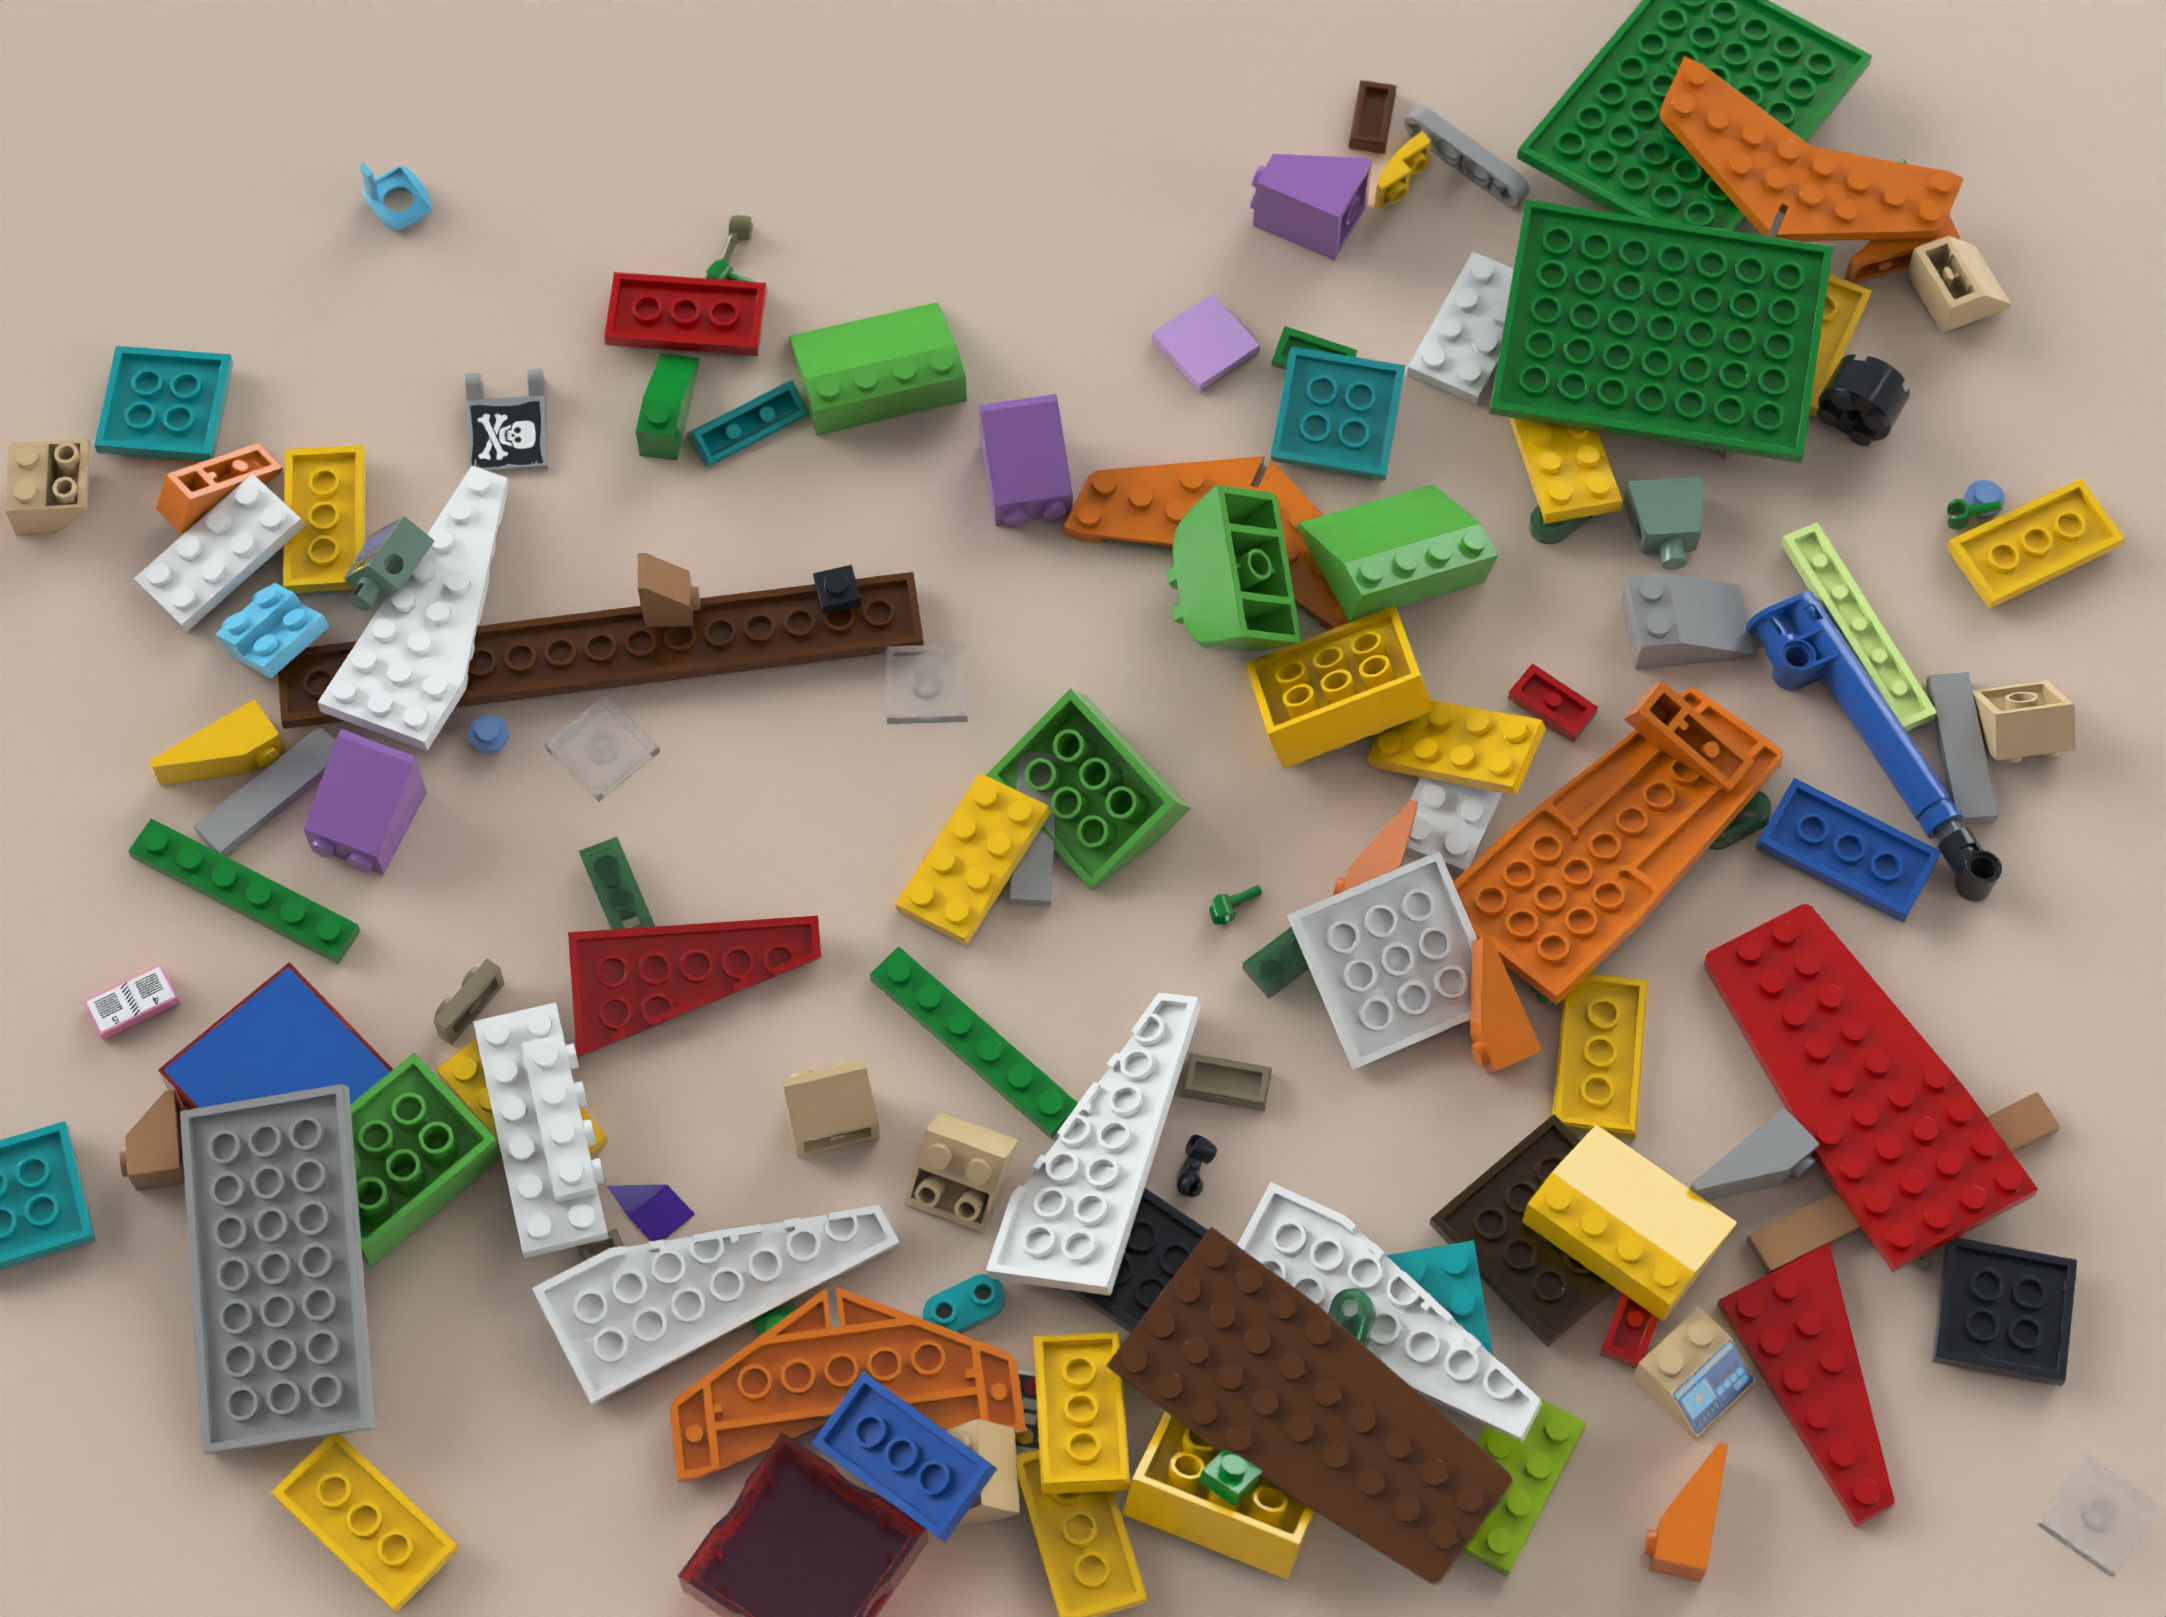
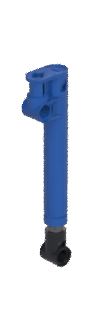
[1746,591,2002,902]

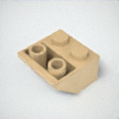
[1906,236,2011,333]
[5,439,90,535]
[782,1060,880,1157]
[905,1112,1019,1233]
[920,1419,1020,1527]

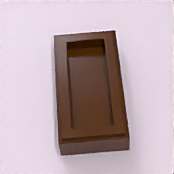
[1348,80,1397,154]

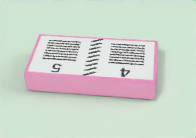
[84,964,180,1040]

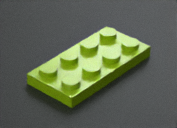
[1464,1398,1587,1577]

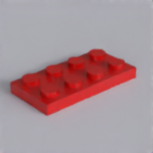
[604,272,767,356]

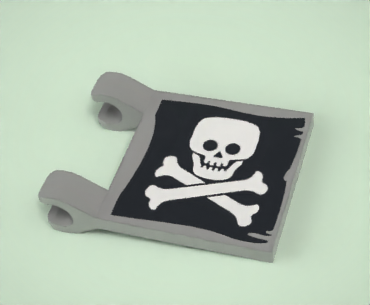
[465,369,548,472]

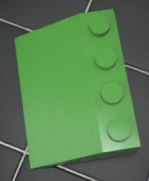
[789,302,967,435]
[1296,484,1498,622]
[986,688,1191,890]
[350,1052,502,1268]

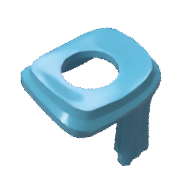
[360,162,432,230]

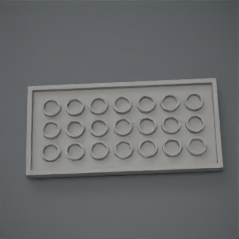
[180,1084,376,1455]

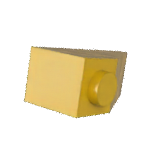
[148,699,286,785]

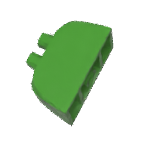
[1166,485,1302,651]

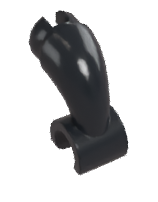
[1177,1135,1217,1198]

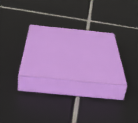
[1152,294,1260,392]

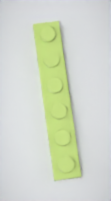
[1781,522,1937,731]

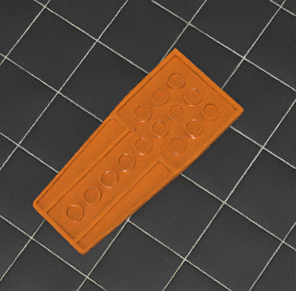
[1453,688,1783,1005]

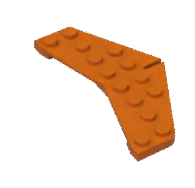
[1660,56,1964,242]
[1063,456,1349,630]
[670,1286,1027,1483]

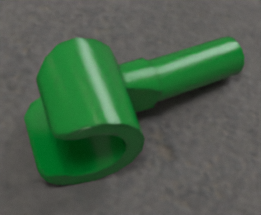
[706,259,756,282]
[1947,499,2003,530]
[1209,885,1262,925]

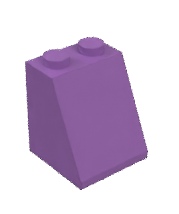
[1250,154,1372,261]
[979,394,1073,526]
[304,729,427,875]

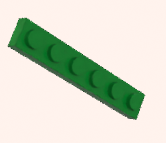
[128,818,361,964]
[870,946,1078,1139]

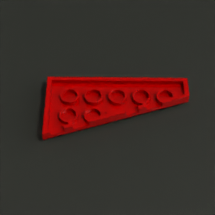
[568,915,821,1058]
[1717,1243,1895,1527]

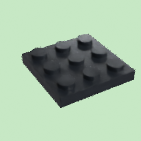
[1068,1188,1208,1333]
[1932,1238,2077,1386]

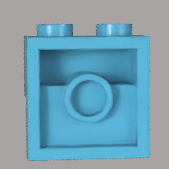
[215,582,330,678]

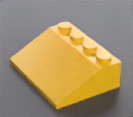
[1245,605,1435,769]
[1522,1124,1737,1322]
[1123,1412,1315,1580]

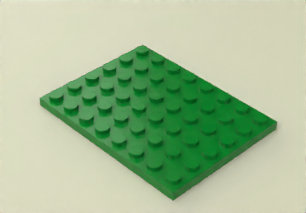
[1517,0,1872,232]
[1489,199,1833,463]

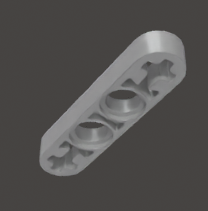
[1404,106,1530,207]

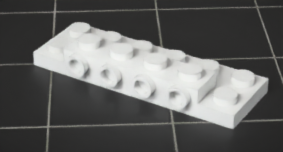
[473,1002,609,1259]

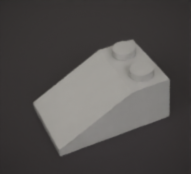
[1622,573,1754,669]

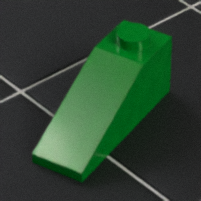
[635,353,699,460]

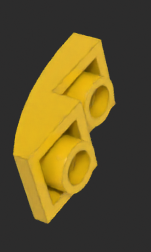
[1374,132,1431,210]

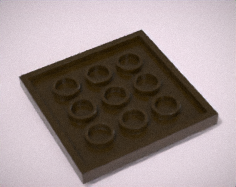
[1429,1114,1615,1347]

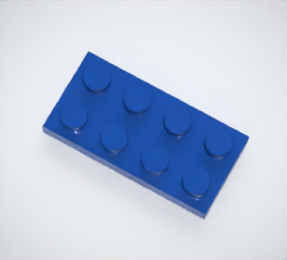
[1756,778,1942,923]
[811,1371,997,1542]

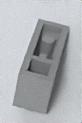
[1690,1108,1819,1201]

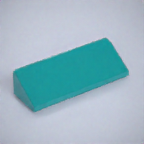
[686,380,809,467]

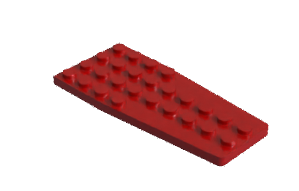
[1704,904,2038,1272]

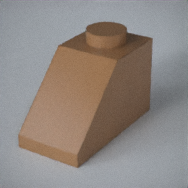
[638,553,700,628]
[120,1090,185,1191]

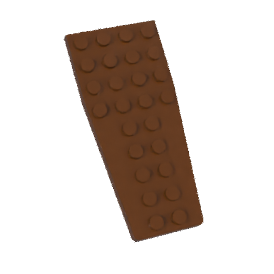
[1106,1226,1513,1585]

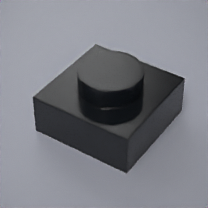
[813,565,861,615]

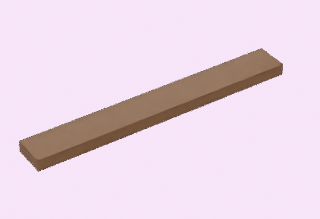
[1747,1091,2060,1274]

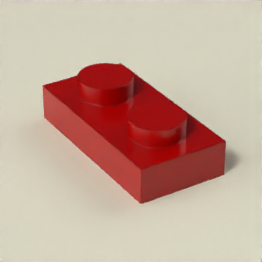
[1508,663,1598,743]
[1599,1293,1659,1369]

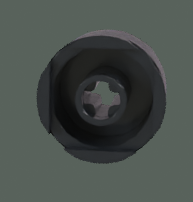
[1816,354,1910,446]

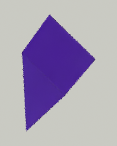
[606,1185,695,1241]

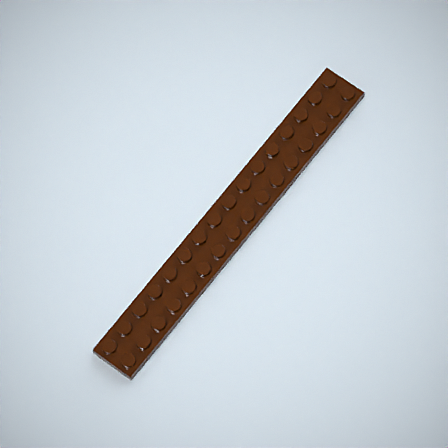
[278,572,924,729]

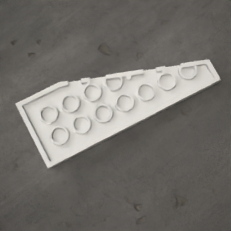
[318,466,509,751]
[986,993,1201,1296]
[1237,1182,1542,1443]
[532,1205,899,1406]

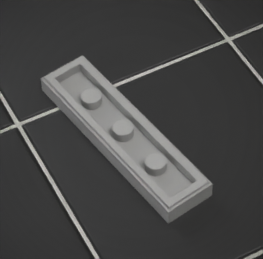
[1926,672,1998,825]
[194,725,336,856]
[1010,752,1058,906]

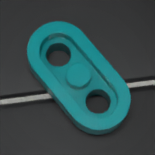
[923,1274,1005,1334]

